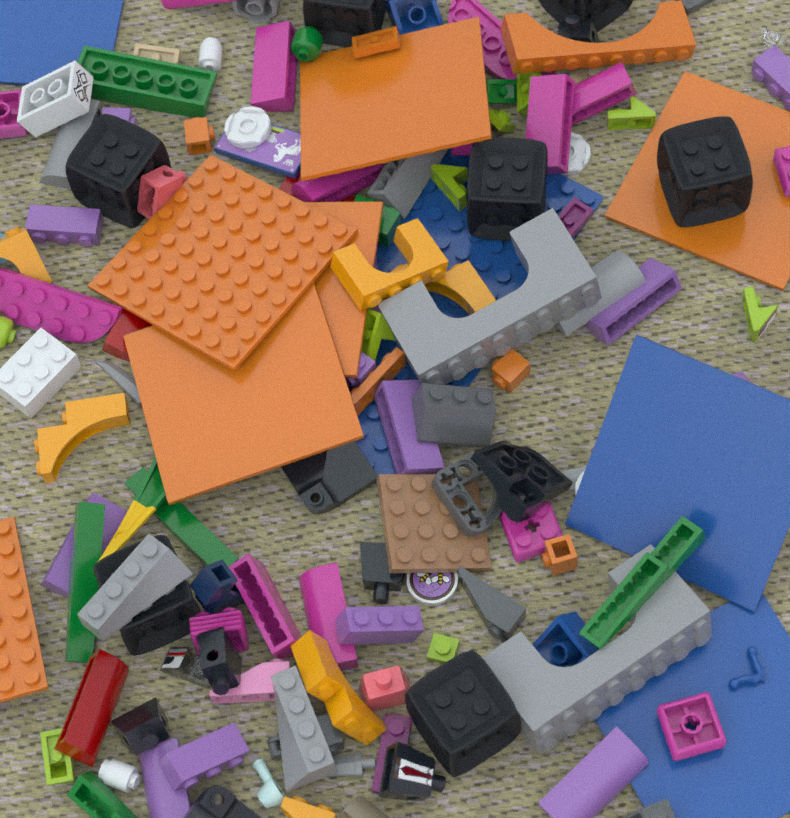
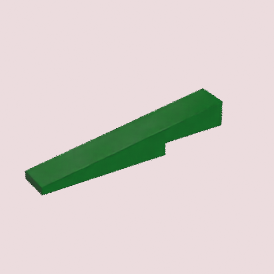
[124,467,239,566]
[65,502,105,663]
[579,516,706,650]
[67,771,138,818]

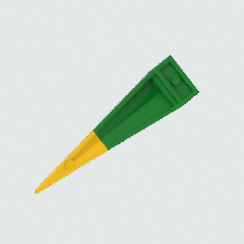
[99,456,167,561]

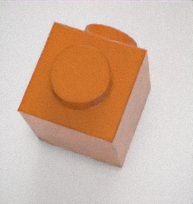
[183,117,215,155]
[491,348,530,393]
[541,534,578,576]

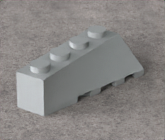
[77,534,194,641]
[271,666,337,793]

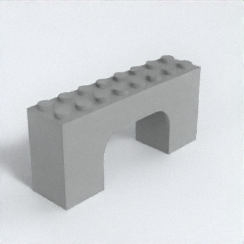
[378,208,602,385]
[482,544,712,755]

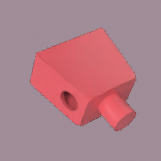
[137,165,187,219]
[359,666,411,712]

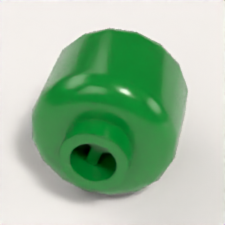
[291,26,323,62]

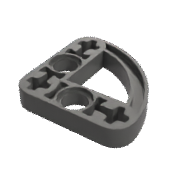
[432,453,502,537]

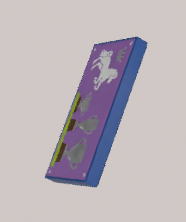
[214,124,301,179]

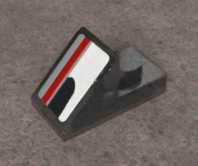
[159,647,210,689]

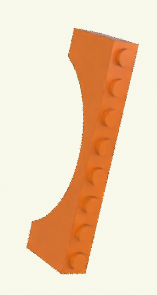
[500,1,696,74]

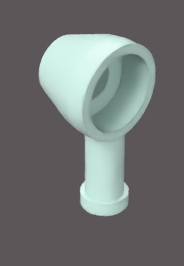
[252,759,286,808]

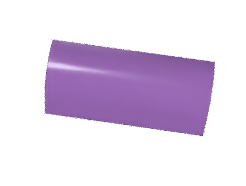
[584,258,682,345]
[374,380,444,474]
[40,492,127,598]
[538,726,649,818]
[139,738,191,818]

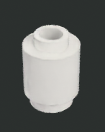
[198,38,223,71]
[98,759,141,793]

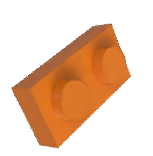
[352,26,400,58]

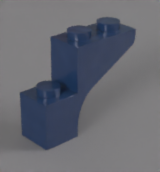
[190,559,245,614]

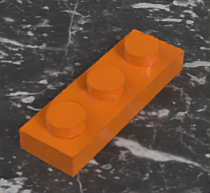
[350,347,407,416]

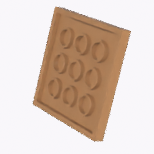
[376,474,492,573]

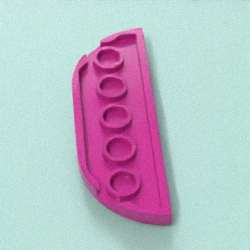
[448,0,556,79]
[0,267,123,343]

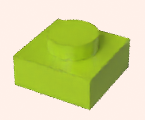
[489,109,516,133]
[427,633,460,664]

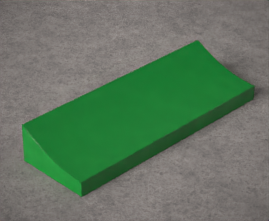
[77,46,217,118]

